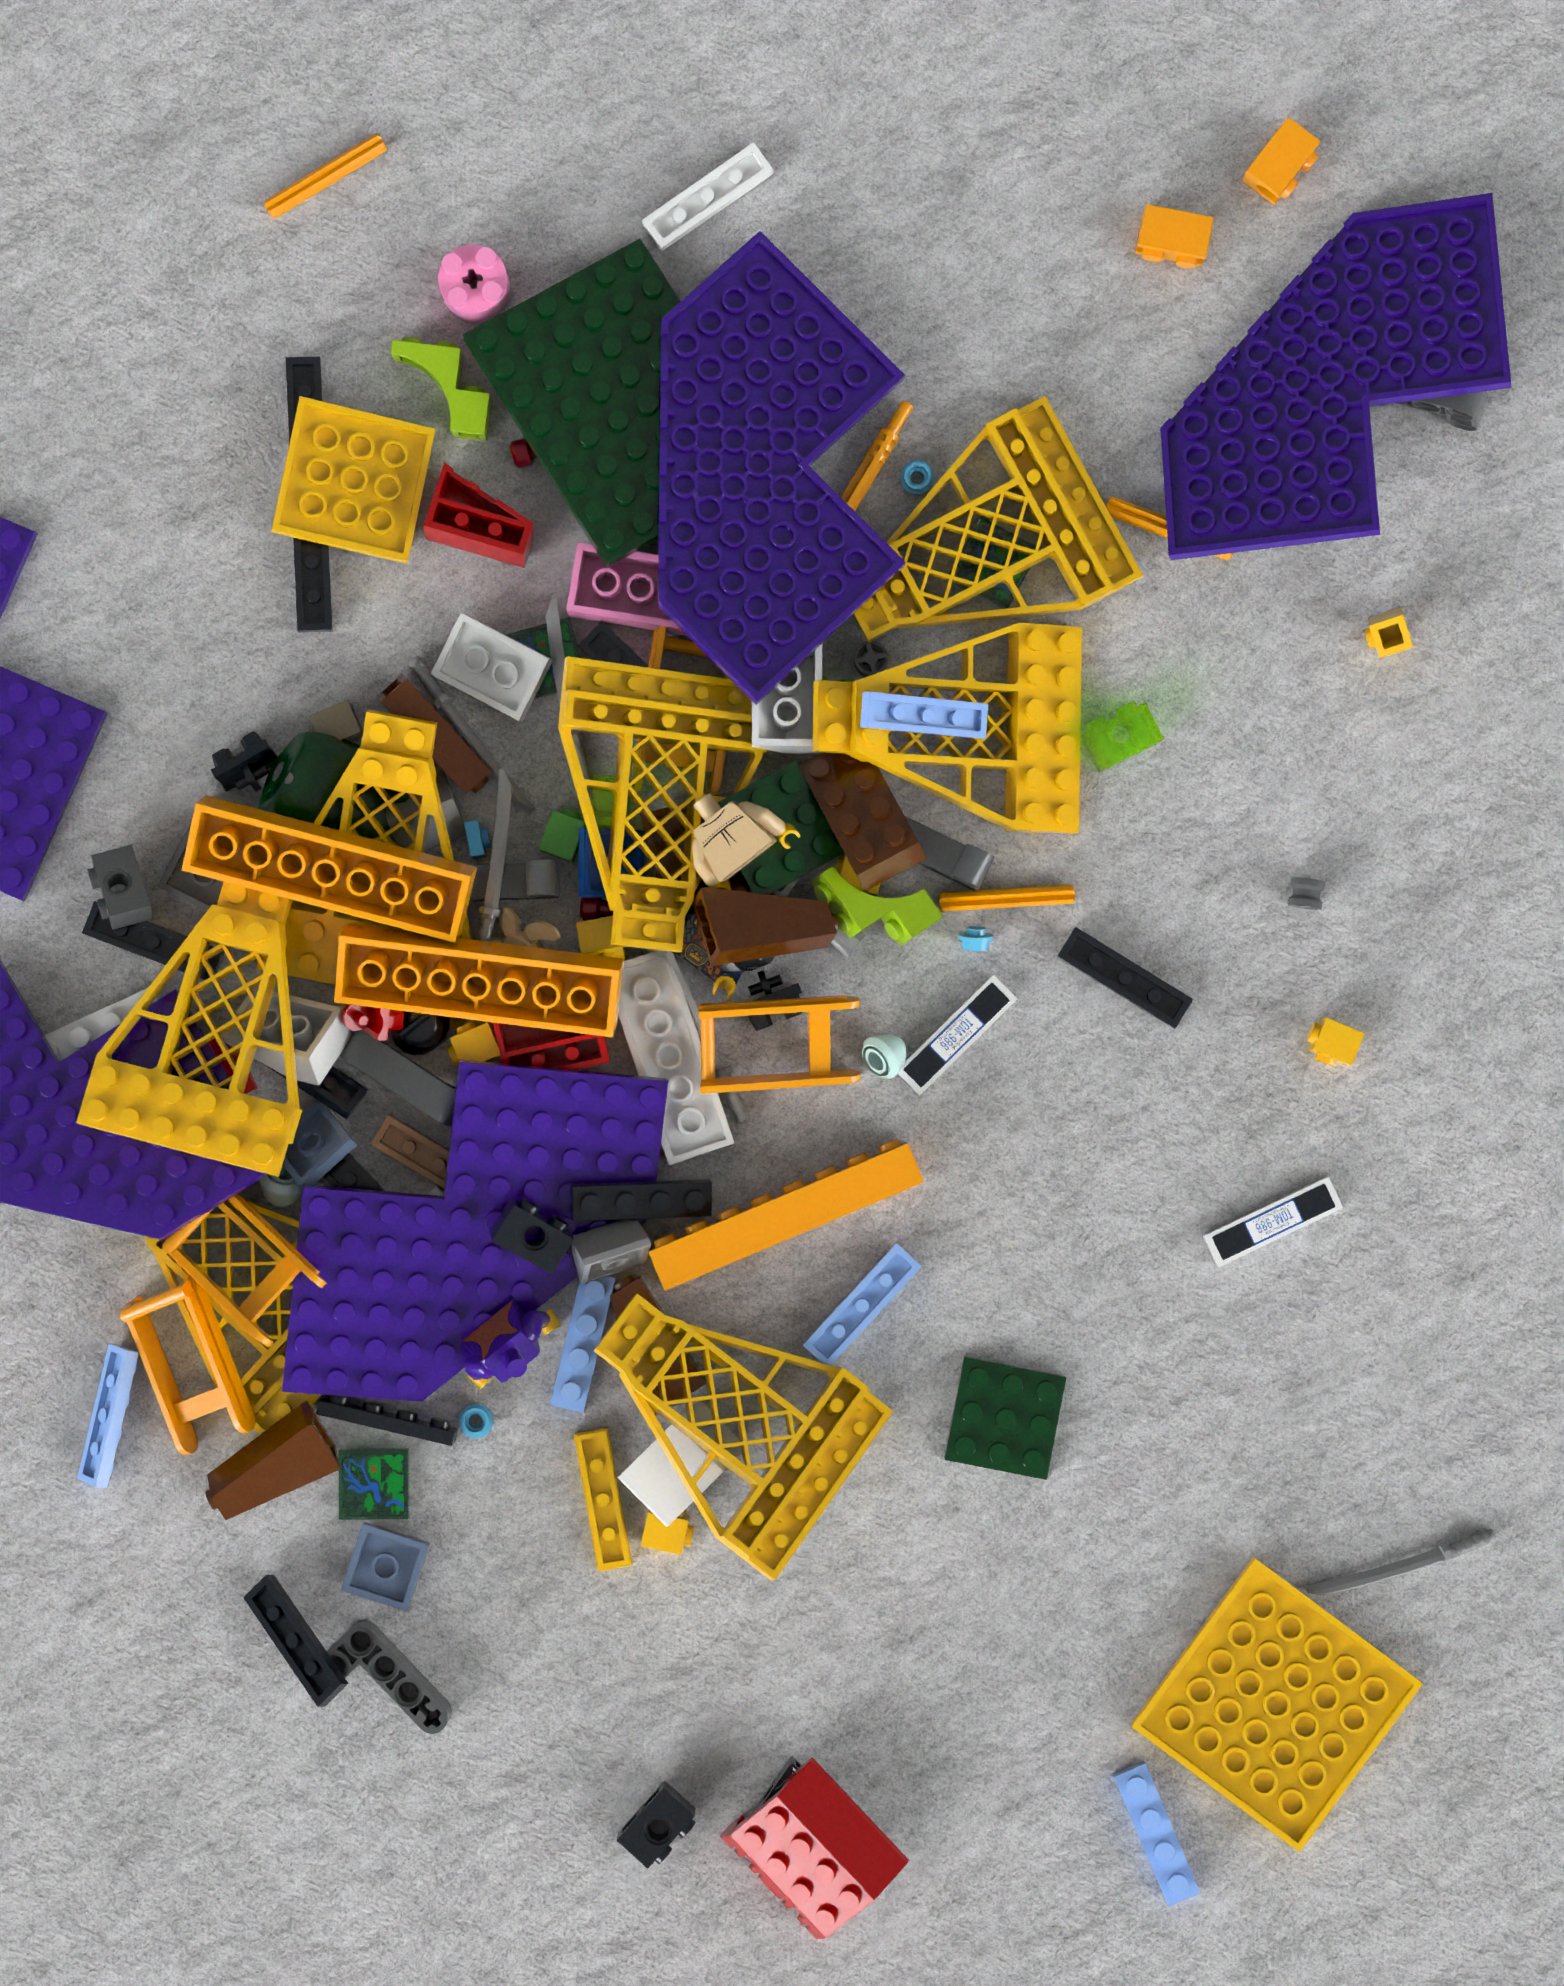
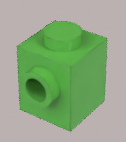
[538,807,586,863]

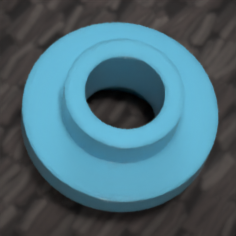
[900,460,934,495]
[958,926,993,951]
[458,1403,494,1438]

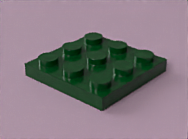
[717,761,844,895]
[944,1357,1066,1480]

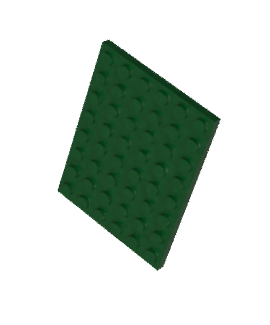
[463,238,681,568]

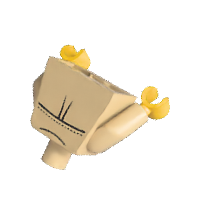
[692,793,800,890]

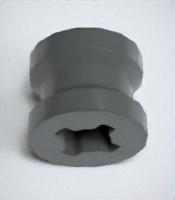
[854,641,888,677]
[1288,877,1325,910]

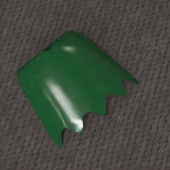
[258,732,409,839]

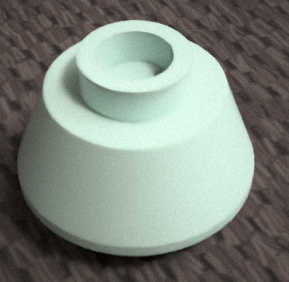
[862,1033,906,1079]
[259,1165,303,1207]

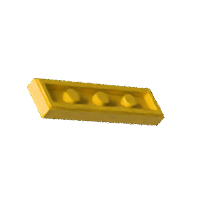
[573,1427,633,1571]

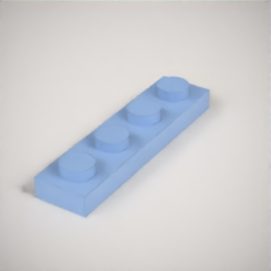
[860,692,988,739]
[802,1243,922,1365]
[550,1275,616,1413]
[77,1343,139,1488]
[1112,1761,1200,1907]

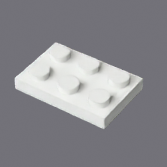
[431,613,553,722]

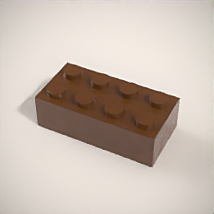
[798,752,927,891]

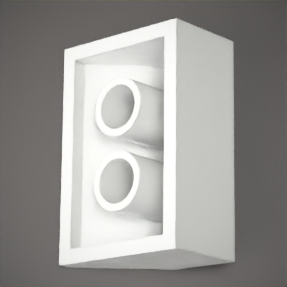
[752,644,822,754]

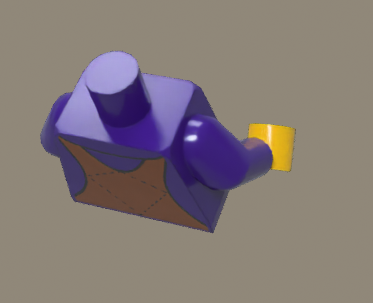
[462,1299,561,1389]

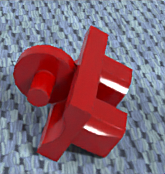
[341,1004,404,1041]

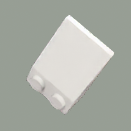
[221,987,352,1086]
[617,1402,742,1527]

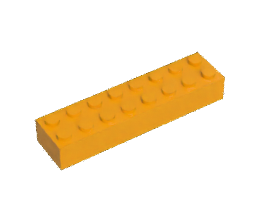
[182,795,477,943]
[334,924,624,1037]
[648,1139,924,1291]

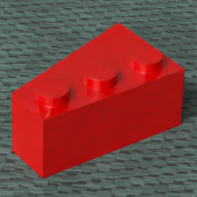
[423,463,535,568]
[493,1022,610,1070]

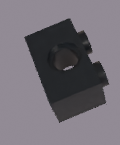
[489,1197,574,1275]
[616,1780,696,1869]

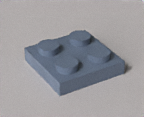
[283,1100,358,1189]
[341,1522,430,1611]

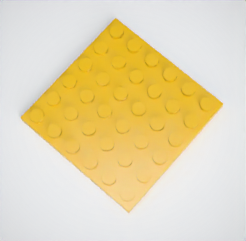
[1130,1556,1423,1853]

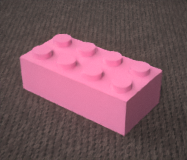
[566,542,687,636]

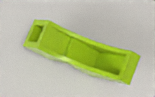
[391,336,493,441]
[811,866,943,946]

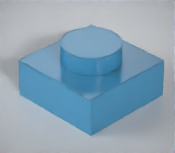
[464,820,491,859]

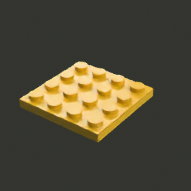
[271,396,435,564]

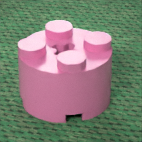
[438,245,510,323]

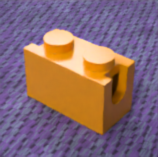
[1241,117,1321,205]
[1135,204,1214,269]

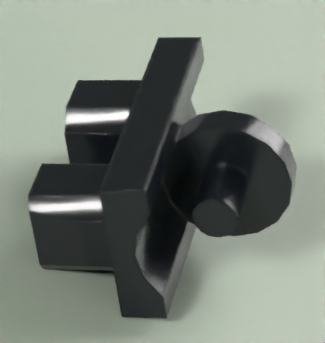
[211,731,278,792]
[748,970,803,1031]

